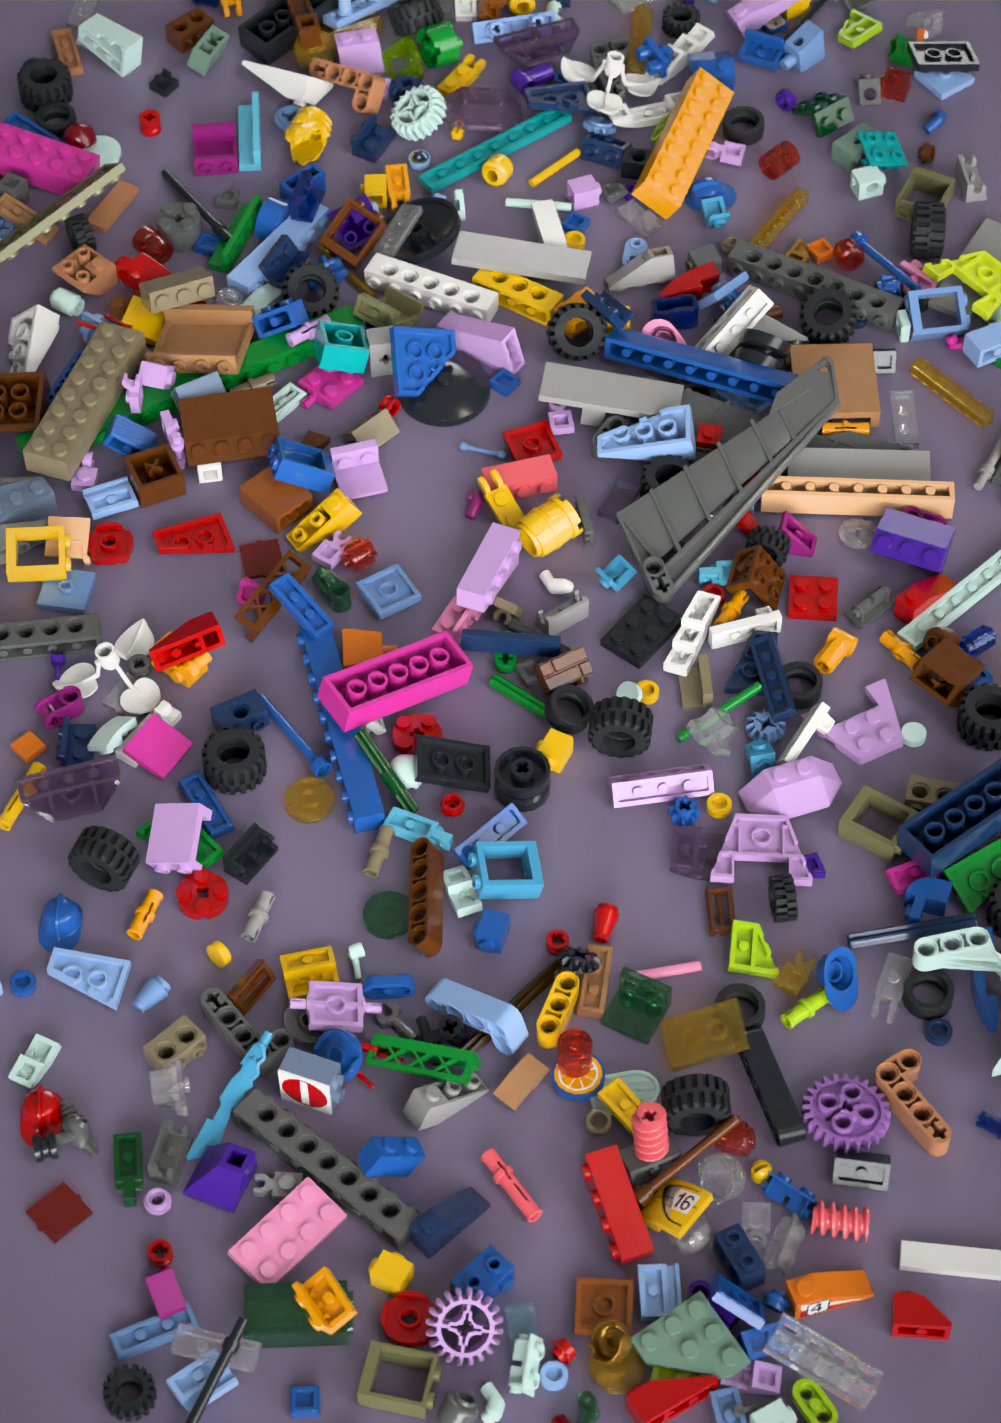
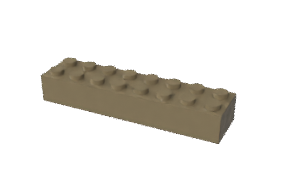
[23,321,147,482]

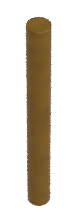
[316,244,377,299]

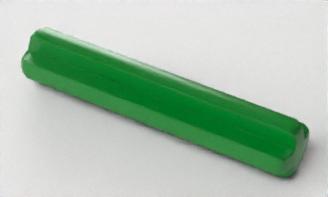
[489,674,547,720]

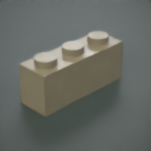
[139,266,215,314]

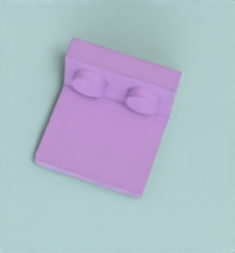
[330,439,388,500]

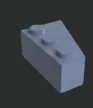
[0,476,58,524]

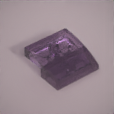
[670,826,727,881]

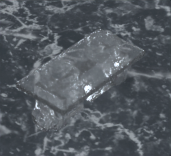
[763,1213,805,1277]

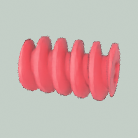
[631,1102,669,1162]
[810,1199,870,1242]

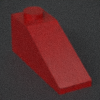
[893,573,957,625]
[149,611,226,672]
[625,1375,718,1423]

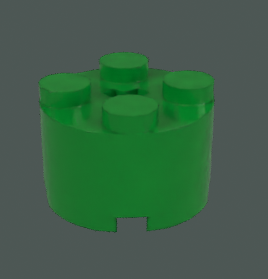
[417,20,463,70]

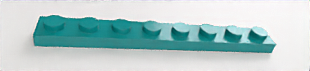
[418,110,572,194]

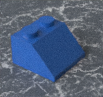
[687,51,736,90]

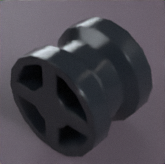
[31,1131,59,1163]

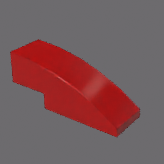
[658,261,720,313]

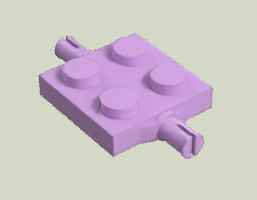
[289,980,382,1033]

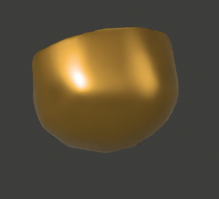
[588,1319,632,1365]

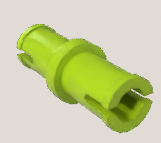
[780,987,829,1030]

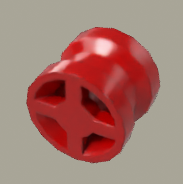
[139,109,162,137]

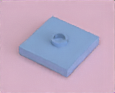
[914,70,975,100]

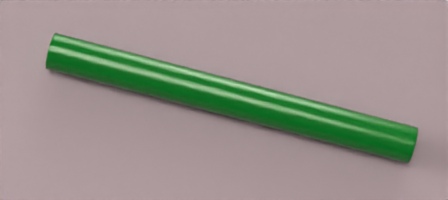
[676,681,763,743]

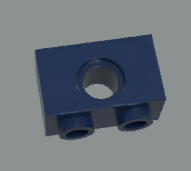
[210,689,270,732]

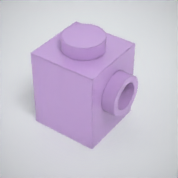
[567,174,602,211]
[139,360,176,390]

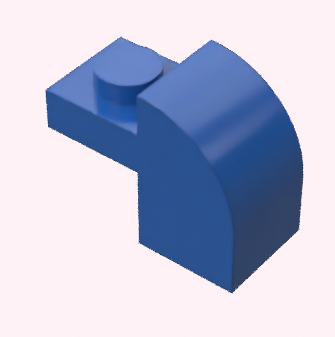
[254,197,299,240]
[903,877,953,923]

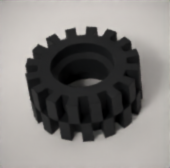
[662,2,700,40]
[64,213,97,251]
[744,525,791,567]
[768,874,798,923]
[102,1364,157,1422]

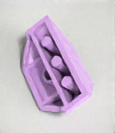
[738,756,842,819]

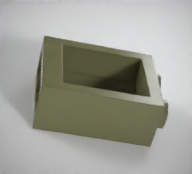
[894,166,956,221]
[837,785,919,862]
[357,1340,443,1419]

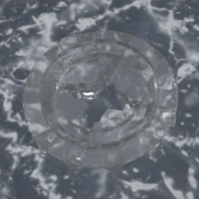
[839,516,876,549]

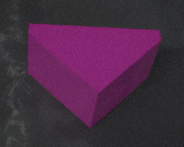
[779,511,817,557]
[141,1266,187,1320]

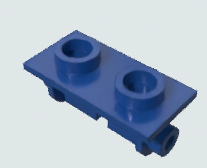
[761,1171,818,1219]

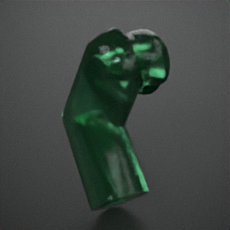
[576,1391,600,1423]

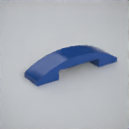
[971,927,998,1032]

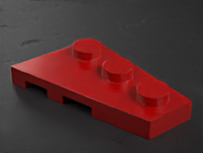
[152,512,235,555]

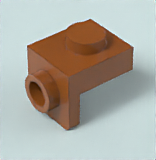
[478,0,507,21]

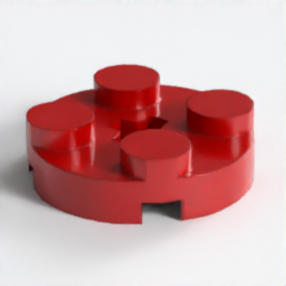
[87,522,134,565]
[392,714,442,755]
[176,868,229,920]
[381,1290,437,1348]

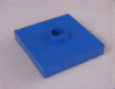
[710,1273,765,1330]

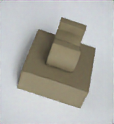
[493,596,525,626]

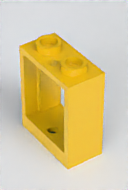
[6,526,71,582]

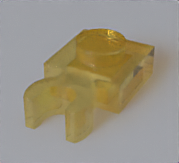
[773,950,816,998]

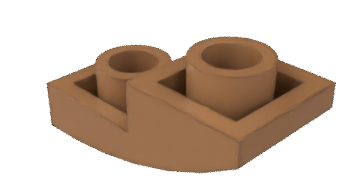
[493,1052,550,1111]

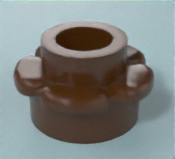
[918,142,936,164]

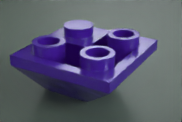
[326,194,386,252]
[183,1142,257,1213]

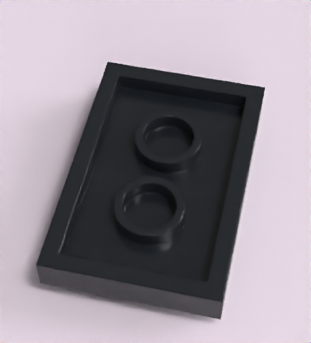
[906,41,980,73]
[600,594,682,669]
[414,734,491,793]

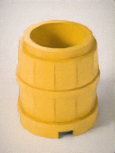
[515,494,583,558]

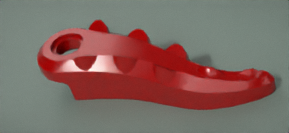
[115,252,211,305]

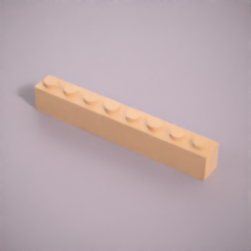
[761,476,955,519]

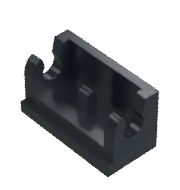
[222,822,278,885]

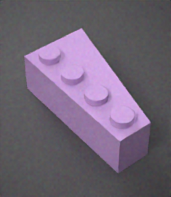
[456,522,522,613]

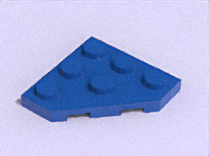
[389,326,456,397]

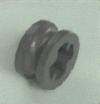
[128,654,151,679]

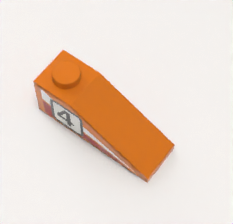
[784,1270,874,1320]

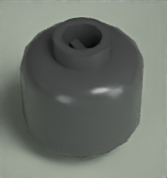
[436,1390,480,1423]

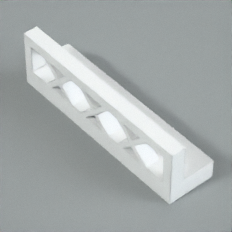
[695,285,774,356]

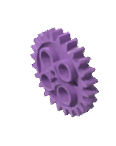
[801,1073,891,1153]

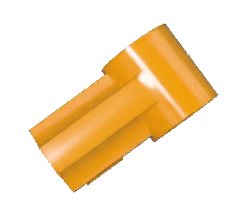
[813,627,858,674]

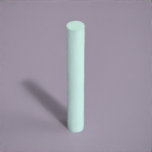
[505,198,572,212]

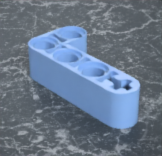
[425,978,529,1056]

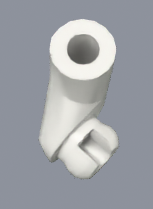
[539,570,574,594]

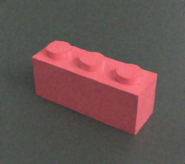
[481,454,557,499]

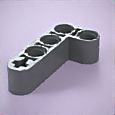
[590,38,630,104]
[200,987,294,1077]

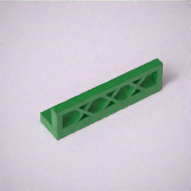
[208,194,262,274]
[365,1033,482,1085]

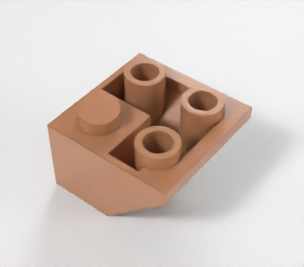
[52,244,118,296]

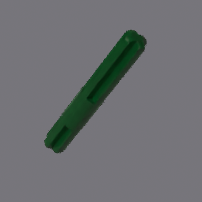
[353,729,419,814]

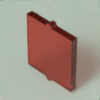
[239,539,282,579]
[26,1182,93,1244]

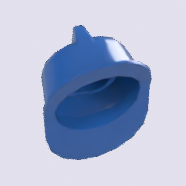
[685,176,737,211]
[39,893,83,952]
[816,946,858,1011]

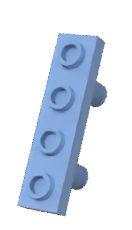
[323,0,398,30]
[471,11,557,45]

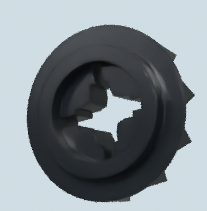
[558,947,600,974]

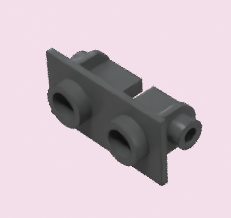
[844,585,895,629]

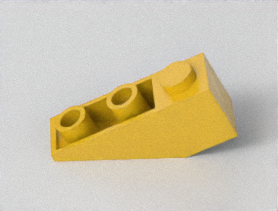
[285,488,363,553]

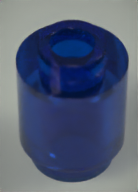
[959,624,996,657]

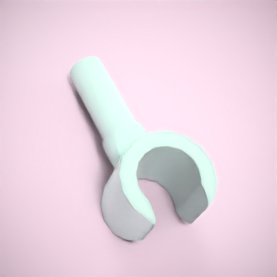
[348,942,365,981]

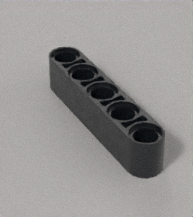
[733,1026,806,1147]

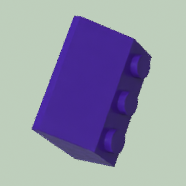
[869,508,956,574]

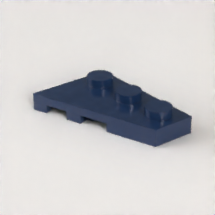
[523,80,597,114]
[725,630,778,696]

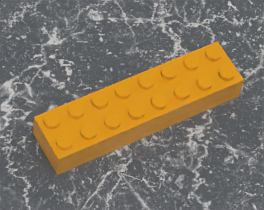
[631,67,734,220]

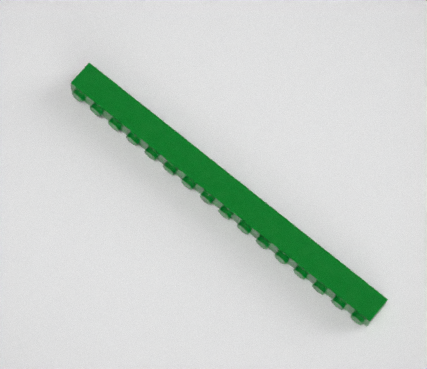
[16,304,363,462]

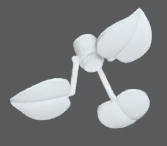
[561,51,661,114]
[52,618,161,714]

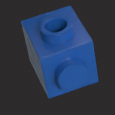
[472,908,510,954]

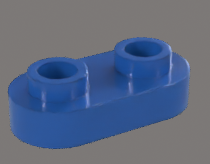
[362,973,415,999]

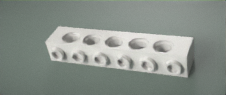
[364,253,498,322]

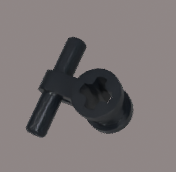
[416,1015,469,1067]

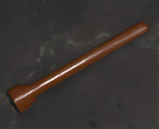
[632,1115,741,1209]

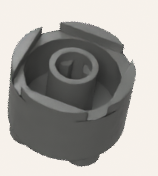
[156,202,202,253]

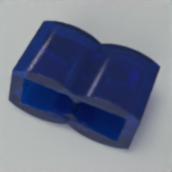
[650,294,699,330]

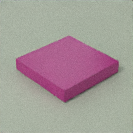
[122,713,193,782]

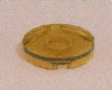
[293,30,335,70]
[284,777,335,824]
[588,1344,646,1394]

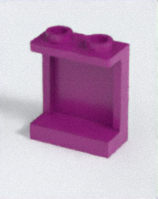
[192,121,239,176]

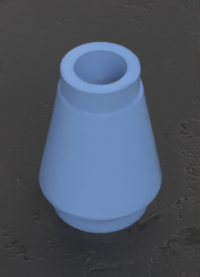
[132,974,171,1014]

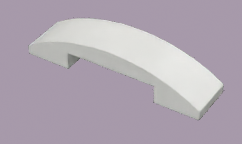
[608,92,681,128]

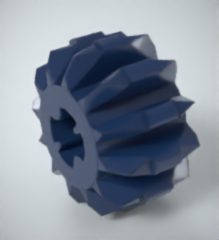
[389,73,424,104]

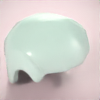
[390,754,422,789]

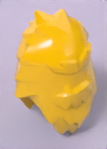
[285,106,332,166]

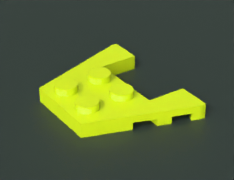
[922,250,1001,321]

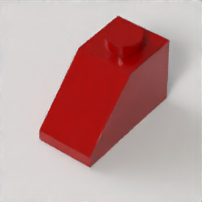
[891,1290,952,1340]

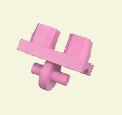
[899,259,939,299]

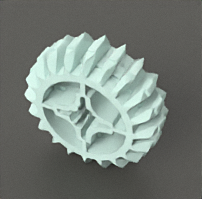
[390,85,447,141]

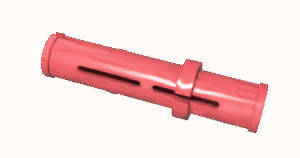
[480,1148,543,1223]

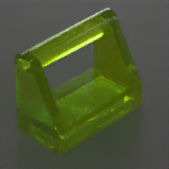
[381,36,424,80]

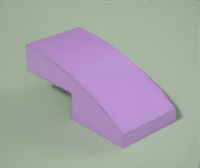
[718,1360,783,1395]

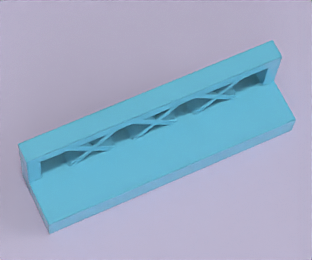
[238,91,261,171]

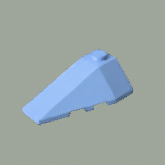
[597,404,696,460]

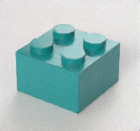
[313,320,370,374]

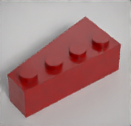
[580,1145,654,1267]

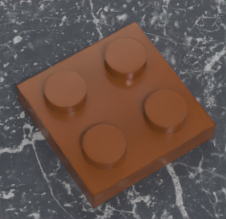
[574,1277,634,1337]

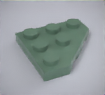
[631,1291,751,1380]

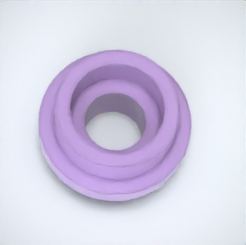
[144,1188,172,1215]

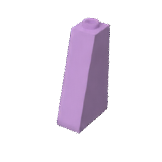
[436,312,525,375]

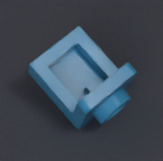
[700,196,731,228]
[595,554,637,592]
[743,740,776,778]

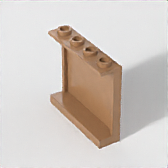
[145,304,255,375]
[784,343,881,428]

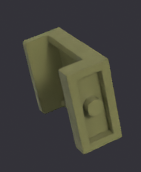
[353,285,424,328]

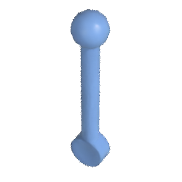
[459,442,506,461]

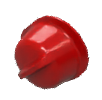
[20,1085,63,1147]

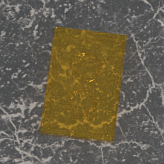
[660,998,750,1073]

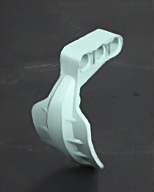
[912,927,1001,1077]

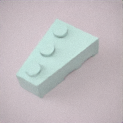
[78,13,143,78]

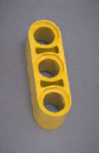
[536,971,579,1049]

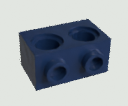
[713,1223,767,1292]

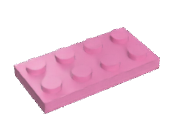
[227,1177,347,1293]

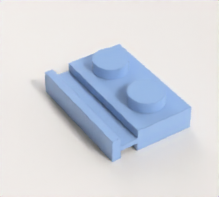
[82,476,138,521]
[637,1263,682,1322]
[166,1348,238,1415]

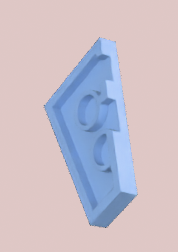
[47,947,132,1011]

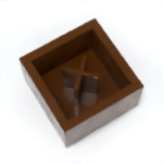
[123,442,187,508]

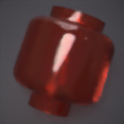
[832,238,865,271]
[340,537,378,572]
[715,1121,756,1158]

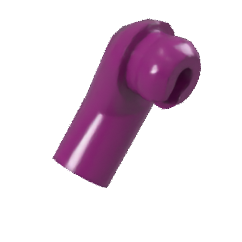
[465,489,483,521]

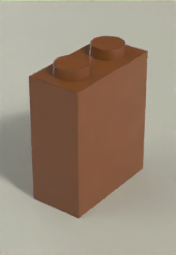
[239,466,314,534]

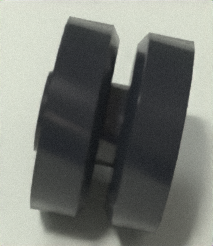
[733,328,791,371]
[494,746,551,812]

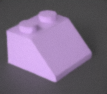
[334,27,384,75]

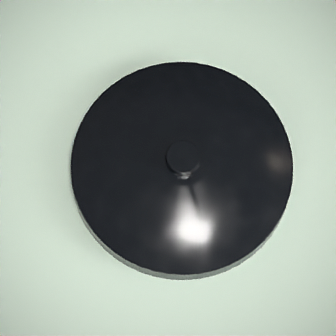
[375,197,461,265]
[398,353,490,427]

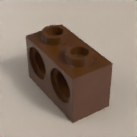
[165,7,215,54]

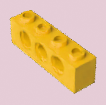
[472,269,564,327]

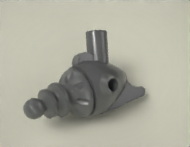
[55,1098,99,1157]

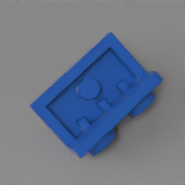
[737,28,785,72]

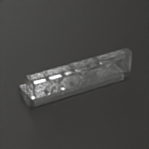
[763,1312,883,1411]

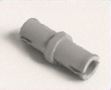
[241,890,276,943]

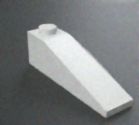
[242,60,333,106]
[8,304,60,373]

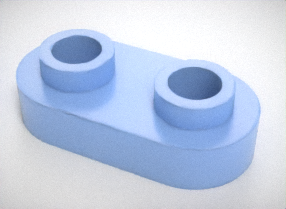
[622,237,647,267]

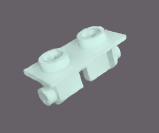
[508,1334,545,1397]

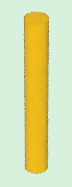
[528,148,581,188]

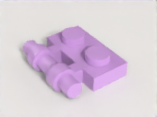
[160,410,187,470]

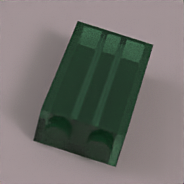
[244,1280,354,1349]

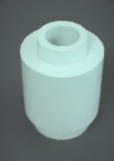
[50,287,85,316]

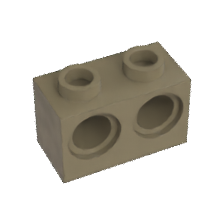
[904,774,961,812]
[143,1014,207,1081]

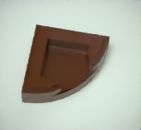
[301,430,330,449]

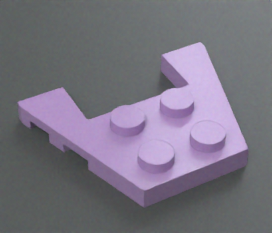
[800,679,904,765]
[710,813,813,887]

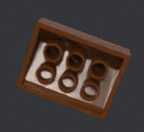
[0,371,51,432]
[178,386,280,469]

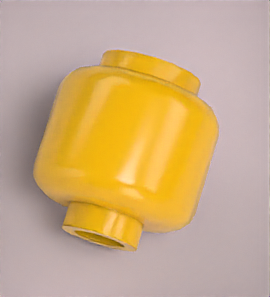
[507,0,536,16]
[481,154,513,186]

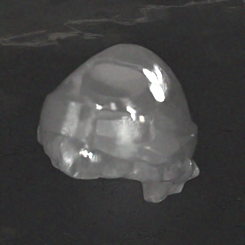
[698,1152,746,1205]

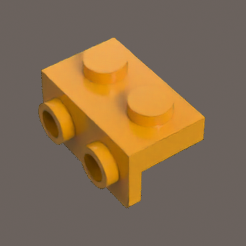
[292,1266,358,1335]

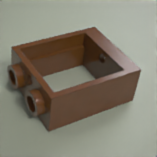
[318,198,388,270]

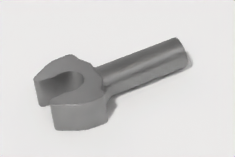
[376,1002,419,1041]

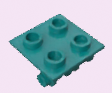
[857,131,908,171]

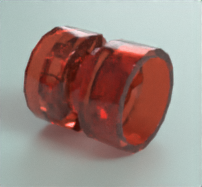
[759,140,800,180]
[132,225,174,265]
[557,1028,592,1078]

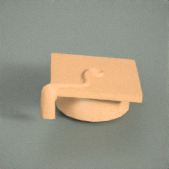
[44,516,91,566]

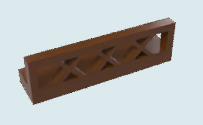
[234,549,312,643]

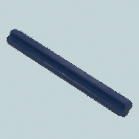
[847,913,978,949]

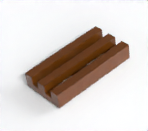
[705,887,735,937]
[226,959,277,1016]

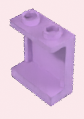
[145,803,212,874]

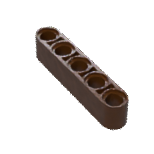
[408,837,444,958]

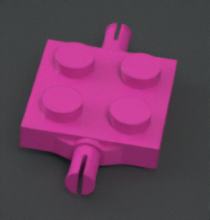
[298,366,364,410]

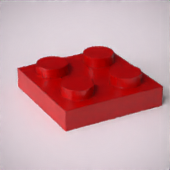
[502,420,562,462]
[788,575,838,622]

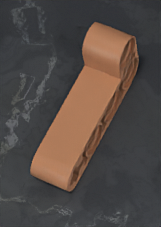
[309,58,386,116]
[873,1049,952,1156]

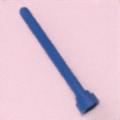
[848,231,921,291]
[258,693,332,778]

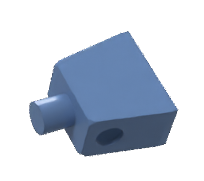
[779,20,825,73]

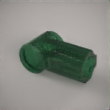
[311,567,352,613]

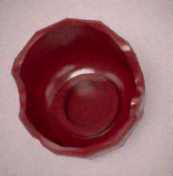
[62,122,97,149]

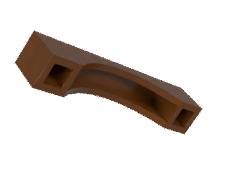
[286,0,322,50]

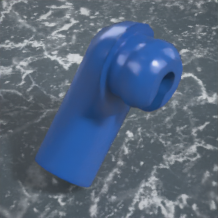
[923,109,947,135]

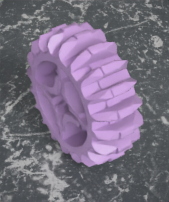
[425,1286,503,1366]

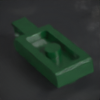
[113,1132,143,1207]

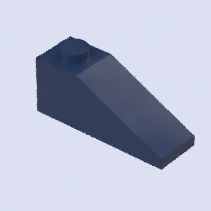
[409,1187,490,1259]

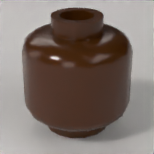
[923,627,960,654]

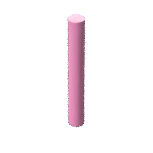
[622,960,702,984]

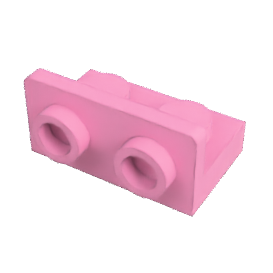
[432,595,482,644]

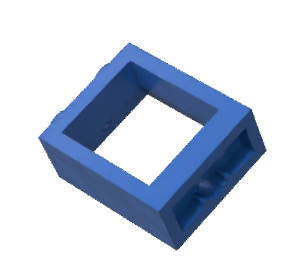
[267,436,336,494]

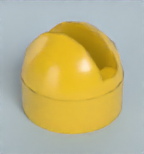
[750,1160,773,1184]

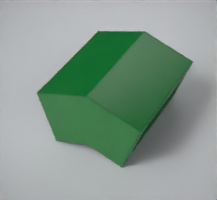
[888,33,914,66]

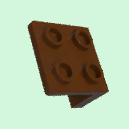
[725,544,786,611]

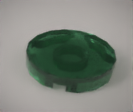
[363,891,409,940]

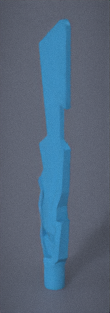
[186,1030,274,1161]

